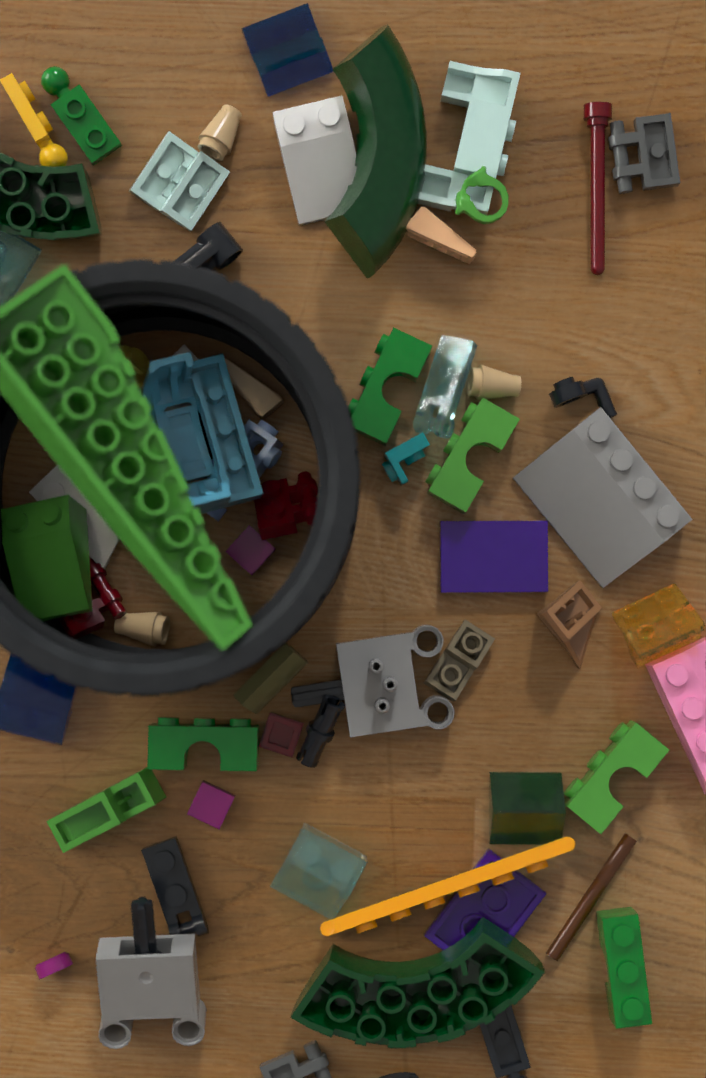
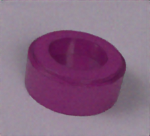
[35,952,73,980]

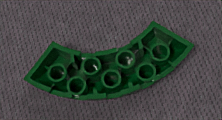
[324,24,427,278]
[0,152,102,240]
[290,917,545,1048]

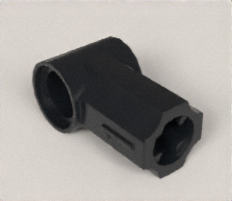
[173,222,243,271]

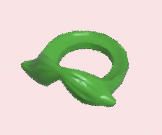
[455,166,509,224]

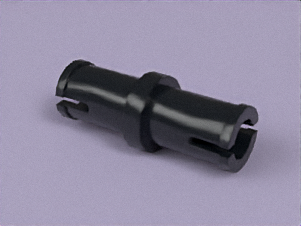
[296,695,345,768]

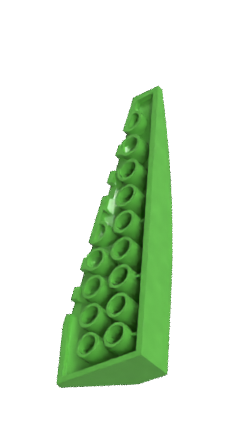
[0,264,252,651]

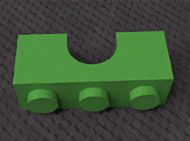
[425,397,520,514]
[563,720,669,834]

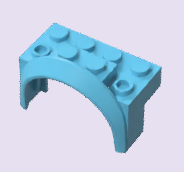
[142,352,263,514]

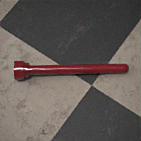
[583,102,612,275]

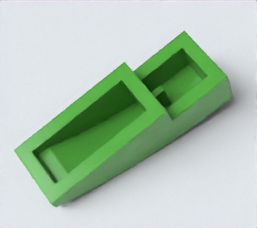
[46,767,166,853]

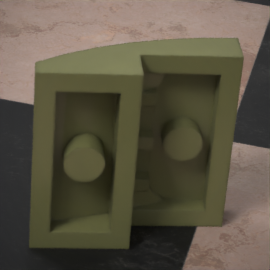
[233,643,308,714]

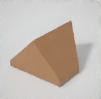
[537,580,602,669]

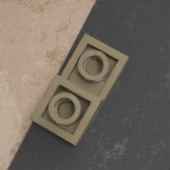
[424,619,495,702]

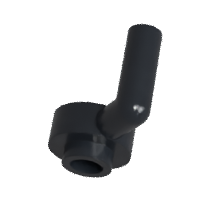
[549,377,617,418]

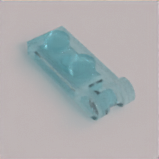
[413,335,478,439]

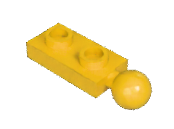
[0,73,68,167]

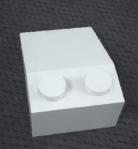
[272,95,357,226]

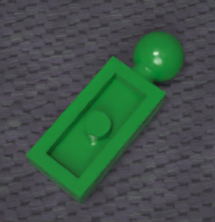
[41,66,122,166]

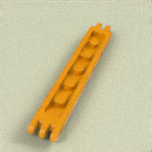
[320,837,576,936]

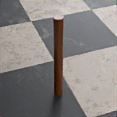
[546,833,637,961]

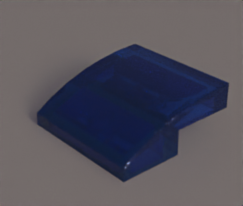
[241,3,334,97]
[0,654,77,745]

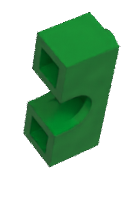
[349,327,432,446]
[147,717,259,771]
[596,907,652,1029]

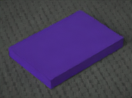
[440,521,548,593]
[424,848,547,950]

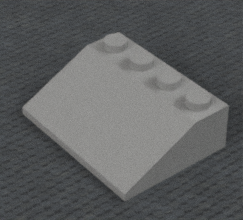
[513,407,693,588]

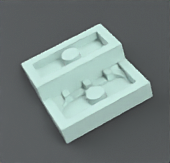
[129,131,230,231]

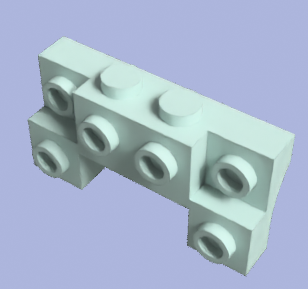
[418,61,521,215]

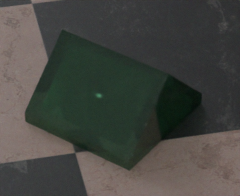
[489,772,566,845]

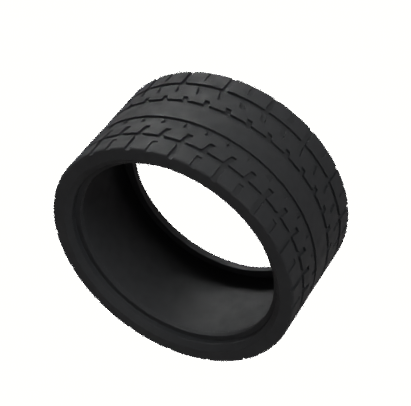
[0,259,360,696]

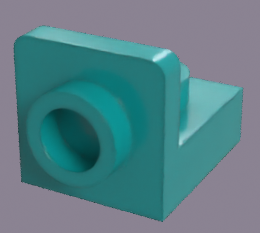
[382,432,430,486]

